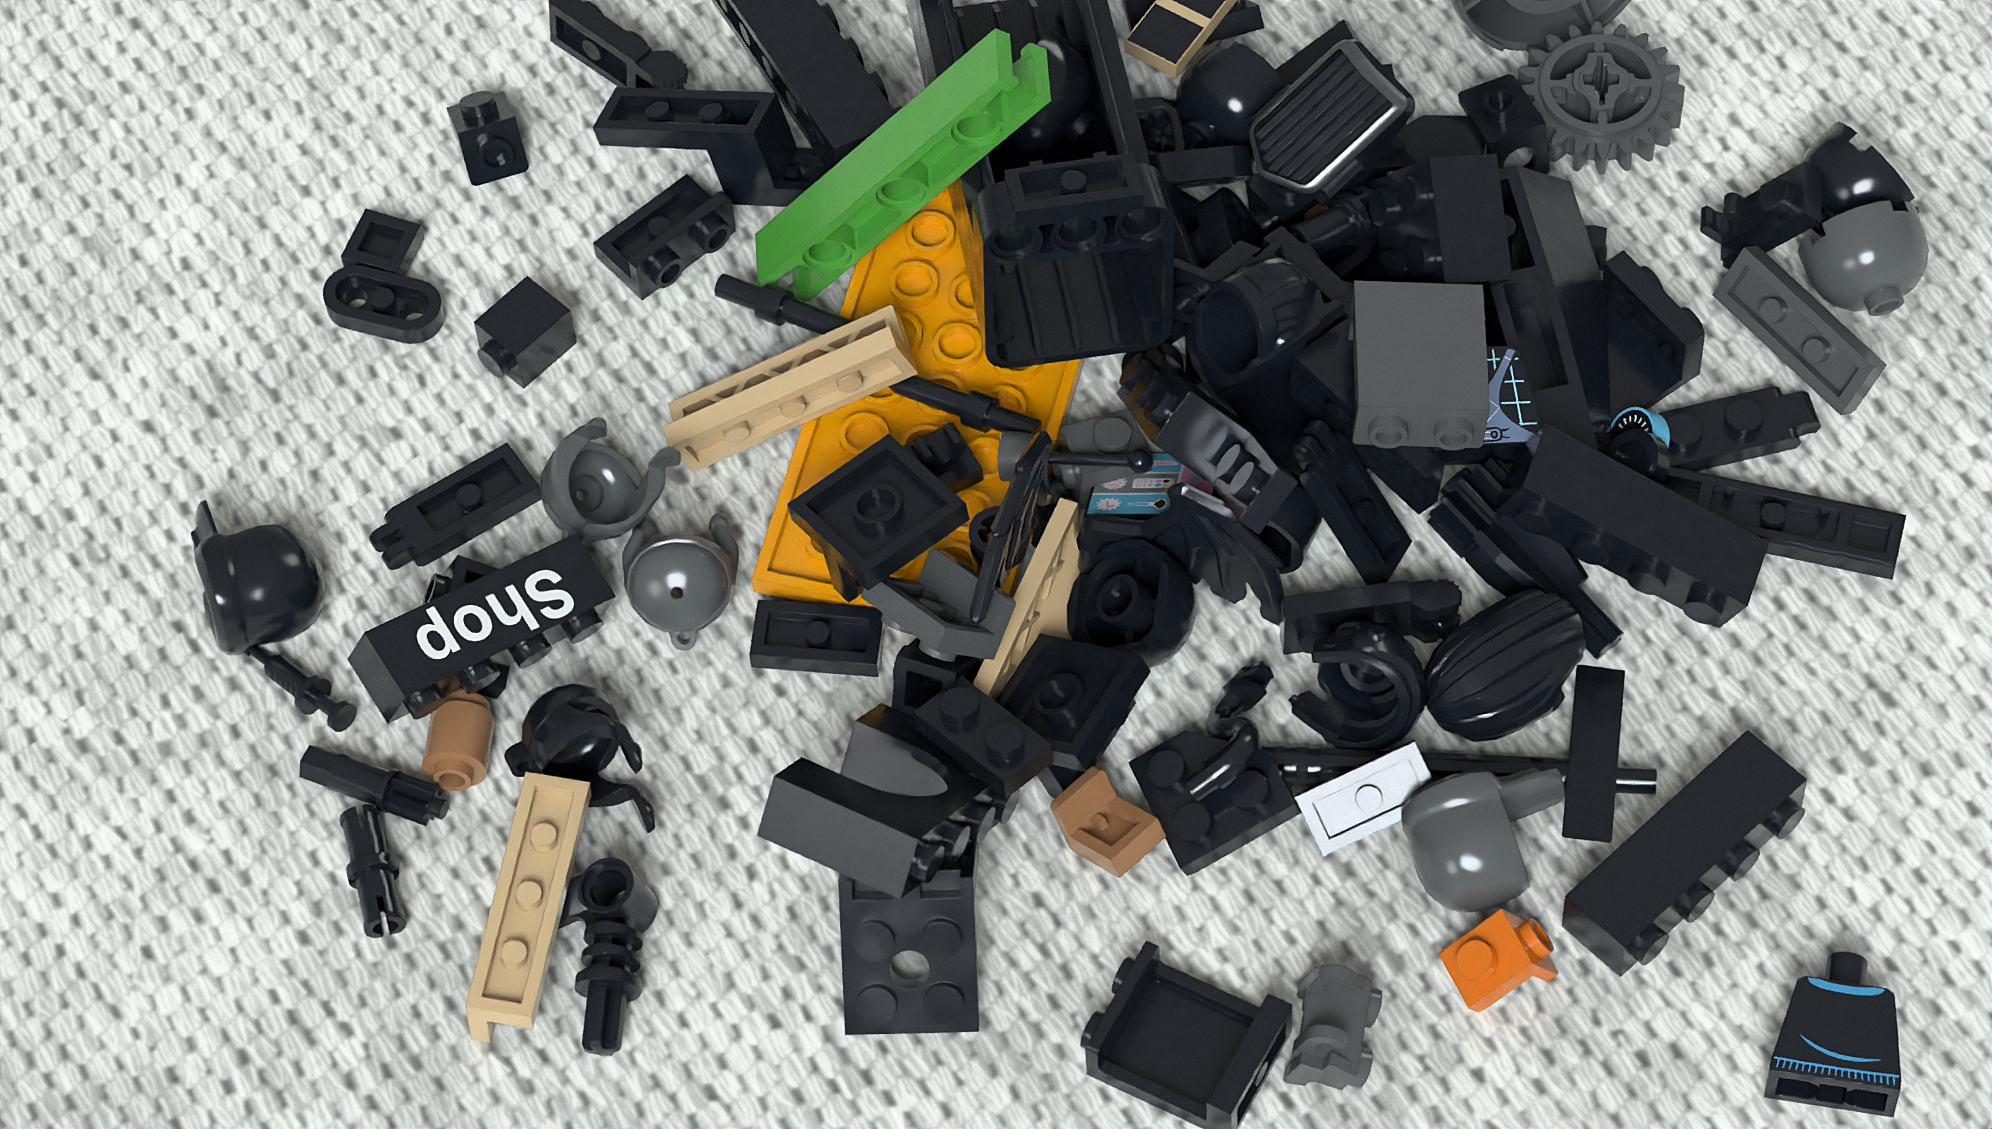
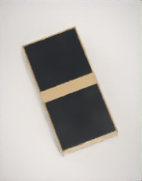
[1125,0,1237,78]

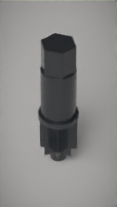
[299,745,449,826]

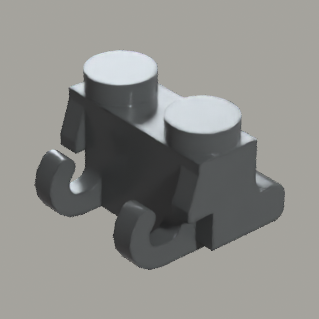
[1283,964,1382,1090]

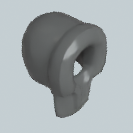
[1401,768,1565,913]

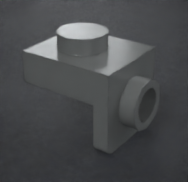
[1050,409,1153,511]

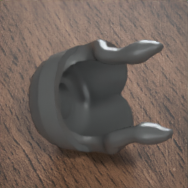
[540,417,681,550]
[622,512,739,651]

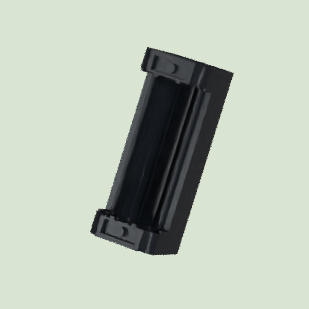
[905,0,1175,368]

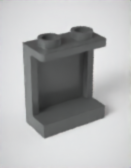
[1348,281,1490,451]

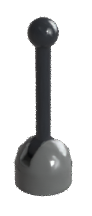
[998,431,1153,482]

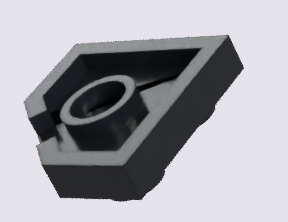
[1128,730,1302,876]

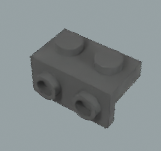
[861,548,1016,662]

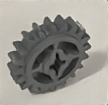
[1518,21,1685,174]

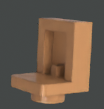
[1050,766,1166,878]

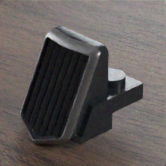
[1246,39,1417,205]

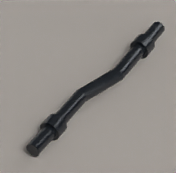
[714,273,1042,435]

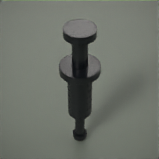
[244,646,357,732]

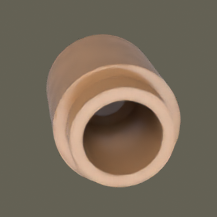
[422,690,495,791]

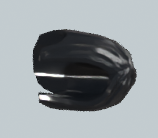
[1424,589,1586,742]

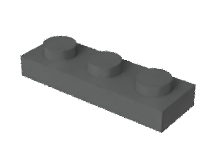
[1712,245,1887,415]

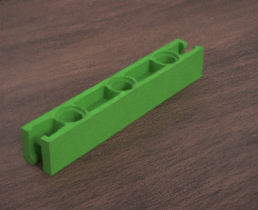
[755,28,1051,302]

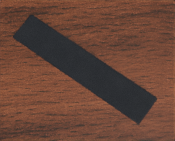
[1562,665,1625,843]

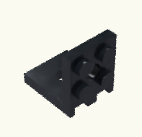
[838,842,980,1035]

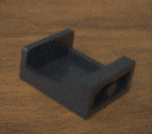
[1080,941,1292,1129]

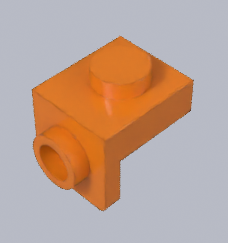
[1438,909,1559,1012]

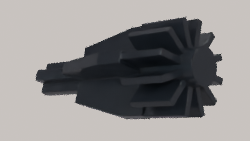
[1427,457,1624,660]

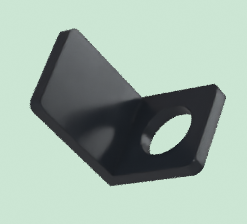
[1458,74,1550,174]

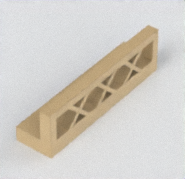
[663,304,918,471]
[973,497,1089,701]
[465,772,591,1043]

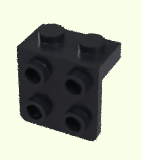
[1603,250,1705,424]

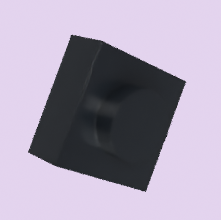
[341,208,424,276]

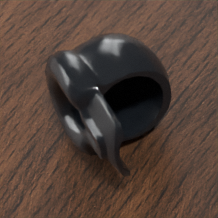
[191,500,326,655]

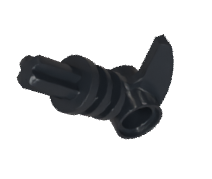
[558,858,658,1056]

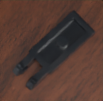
[549,0,688,90]
[1279,578,1462,655]

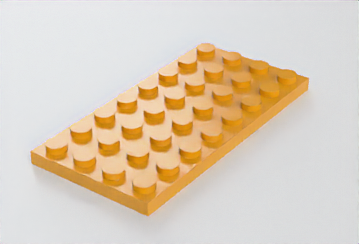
[751,187,1085,608]

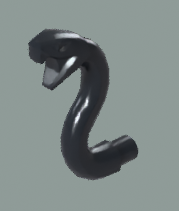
[1184,661,1274,802]

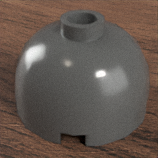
[1798,200,1929,316]

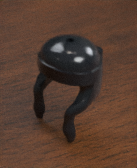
[504,683,655,833]

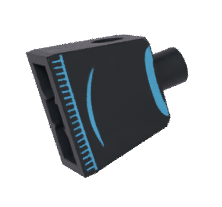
[1764,952,1902,1117]

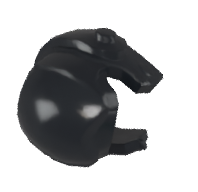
[1288,621,1427,750]

